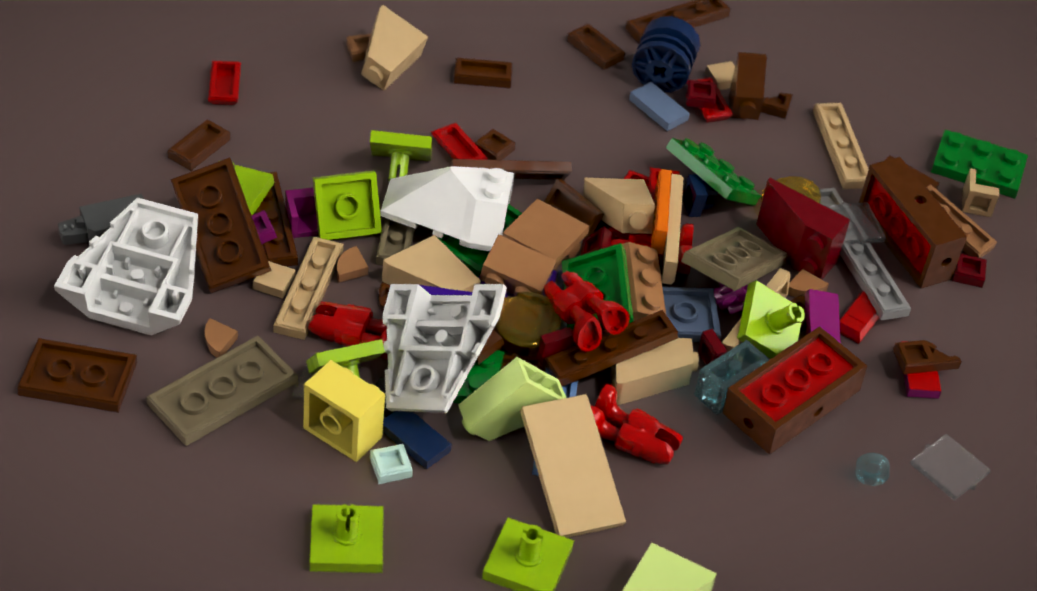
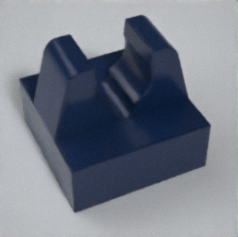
[682,174,718,217]

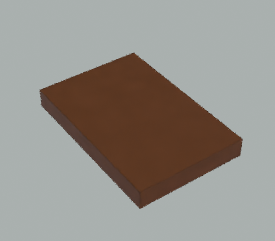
[17,338,137,413]

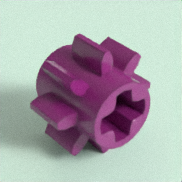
[714,282,748,314]

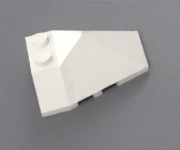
[380,166,514,251]
[54,198,198,335]
[383,284,507,413]

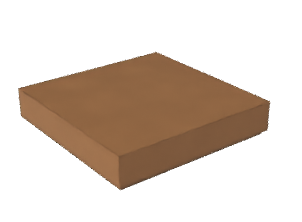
[502,199,589,268]

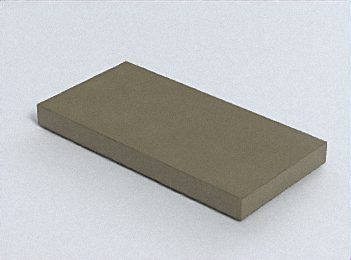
[681,227,789,291]
[146,336,298,446]

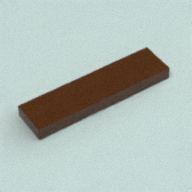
[625,0,731,44]
[448,159,572,180]
[254,172,298,267]
[544,310,678,387]

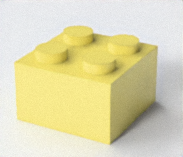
[303,360,385,462]

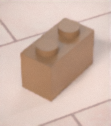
[479,234,557,305]

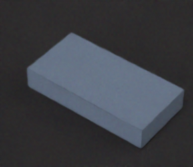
[629,82,689,131]

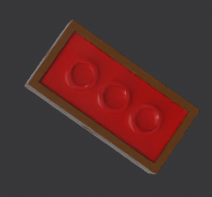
[857,157,967,289]
[722,326,868,455]

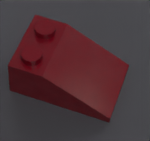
[756,178,850,280]

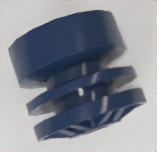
[632,17,701,92]

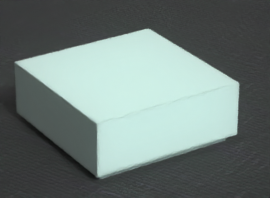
[370,444,413,484]

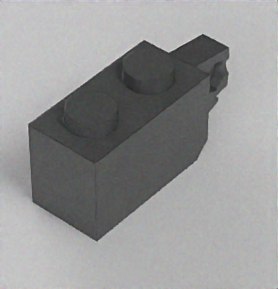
[58,193,144,247]

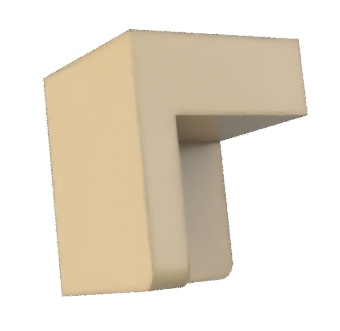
[962,168,999,217]

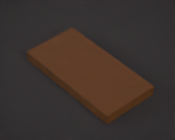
[170,158,272,293]

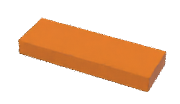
[651,169,672,254]

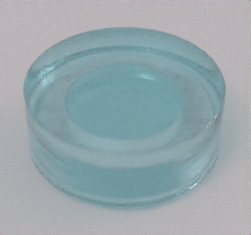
[855,453,890,486]

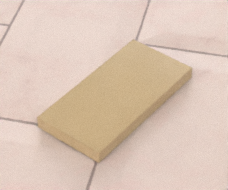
[520,394,626,538]

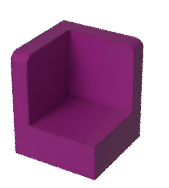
[285,187,318,238]

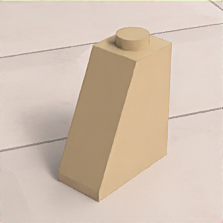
[361,5,428,91]
[583,178,655,234]
[382,235,481,292]
[611,338,699,405]

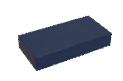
[383,411,452,470]

